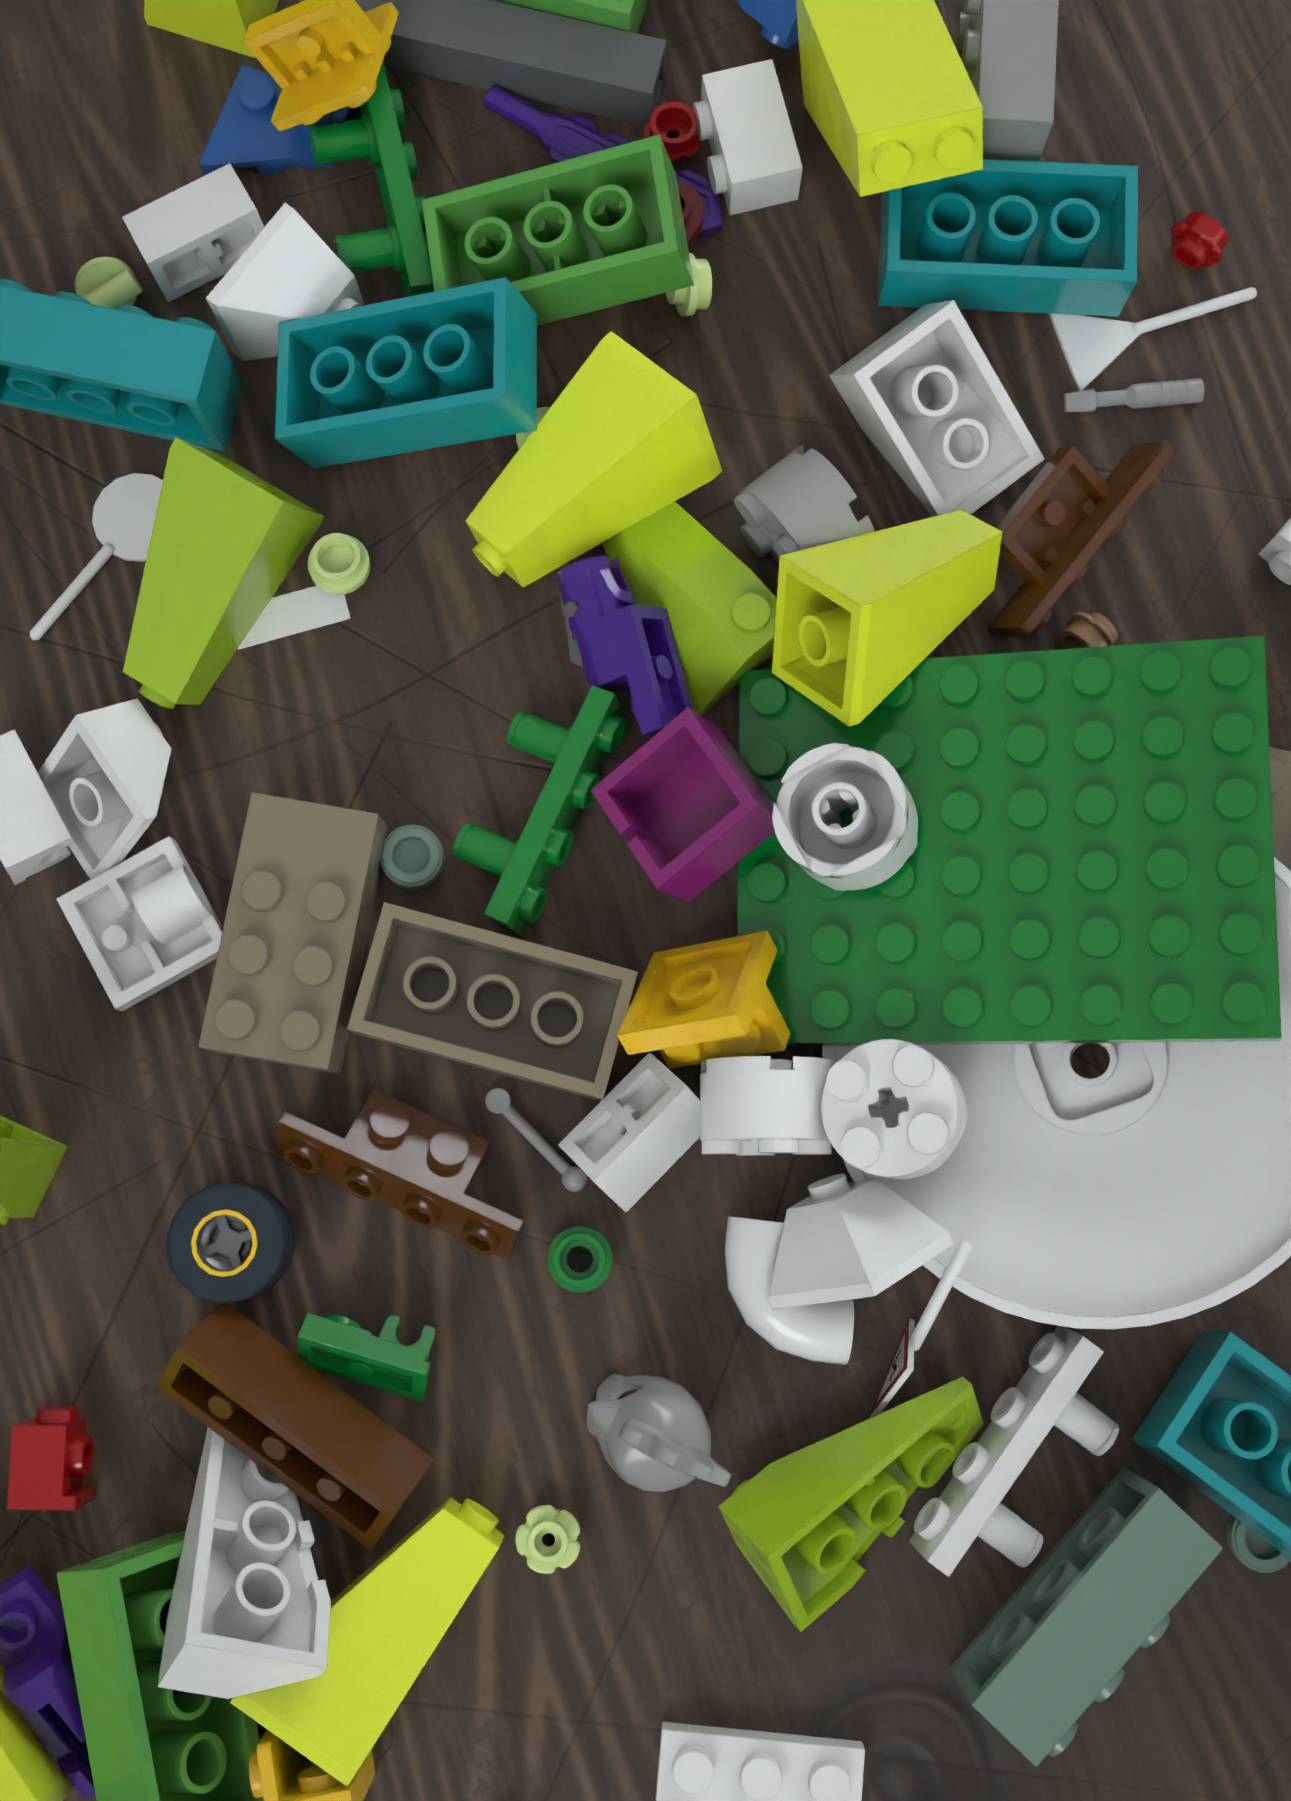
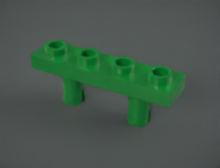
[309,63,434,297]
[453,685,627,937]

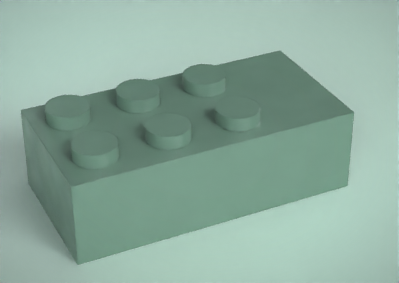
[949,1467,1223,1768]

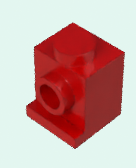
[7,1405,96,1511]

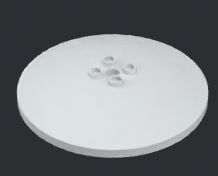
[822,857,1291,1329]

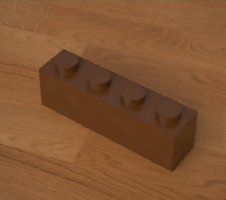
[156,1303,435,1550]

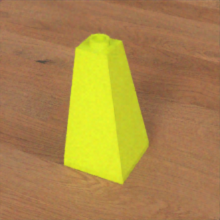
[465,331,722,588]
[772,510,1002,727]
[230,1497,504,1786]

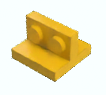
[617,930,791,1069]

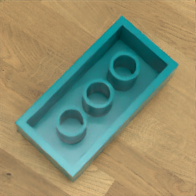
[878,159,1138,317]
[275,277,537,469]
[0,279,243,452]
[1132,1331,1291,1559]

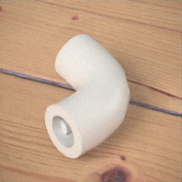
[725,1216,854,1365]

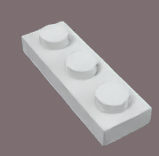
[656,1722,865,1801]

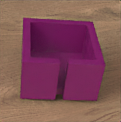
[591,707,775,902]

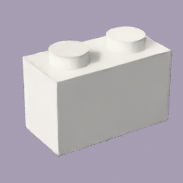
[693,59,803,216]

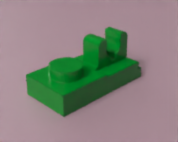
[298,1313,435,1403]

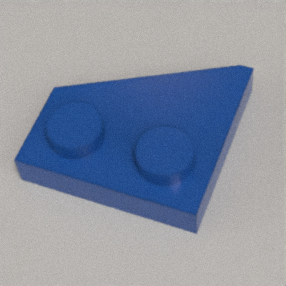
[199,64,356,176]

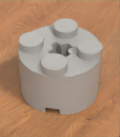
[734,445,875,574]

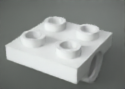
[57,836,223,1011]

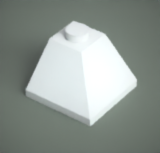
[206,203,364,361]
[38,698,172,880]
[768,1174,953,1310]

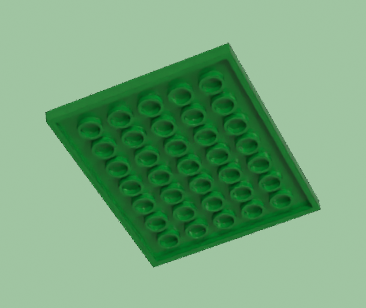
[737,636,1282,1046]

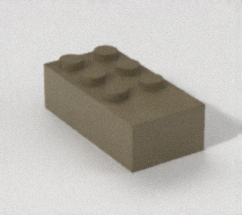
[198,792,389,1074]
[347,902,638,1101]

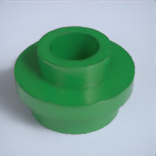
[547,1226,613,1293]

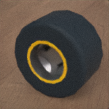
[166,1183,295,1304]

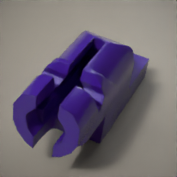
[0,1565,95,1799]

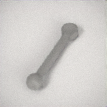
[485,1088,587,1192]

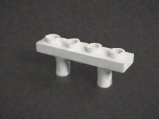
[909,1326,1120,1577]

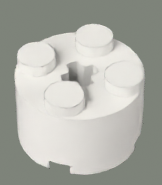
[772,743,918,891]
[821,1039,967,1179]
[700,1056,831,1156]

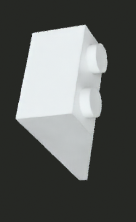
[829,300,1045,517]

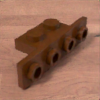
[988,440,1175,637]
[276,1089,523,1259]

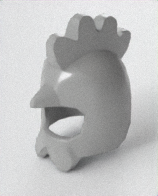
[586,1373,732,1492]

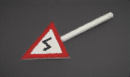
[868,1240,972,1419]

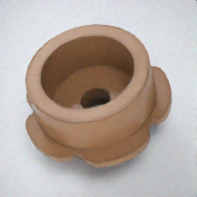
[1059,612,1118,649]

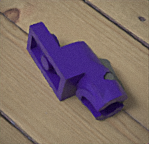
[556,555,694,736]

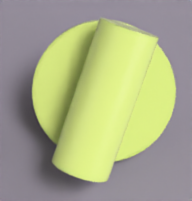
[75,257,143,309]

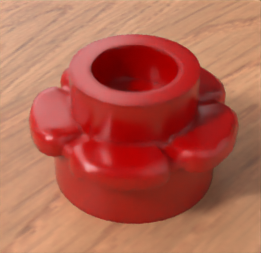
[643,102,701,162]
[1170,212,1228,270]

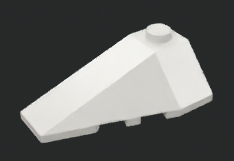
[158,1427,331,1699]

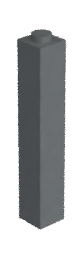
[299,0,667,126]

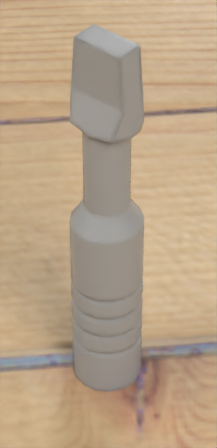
[1064,378,1205,412]

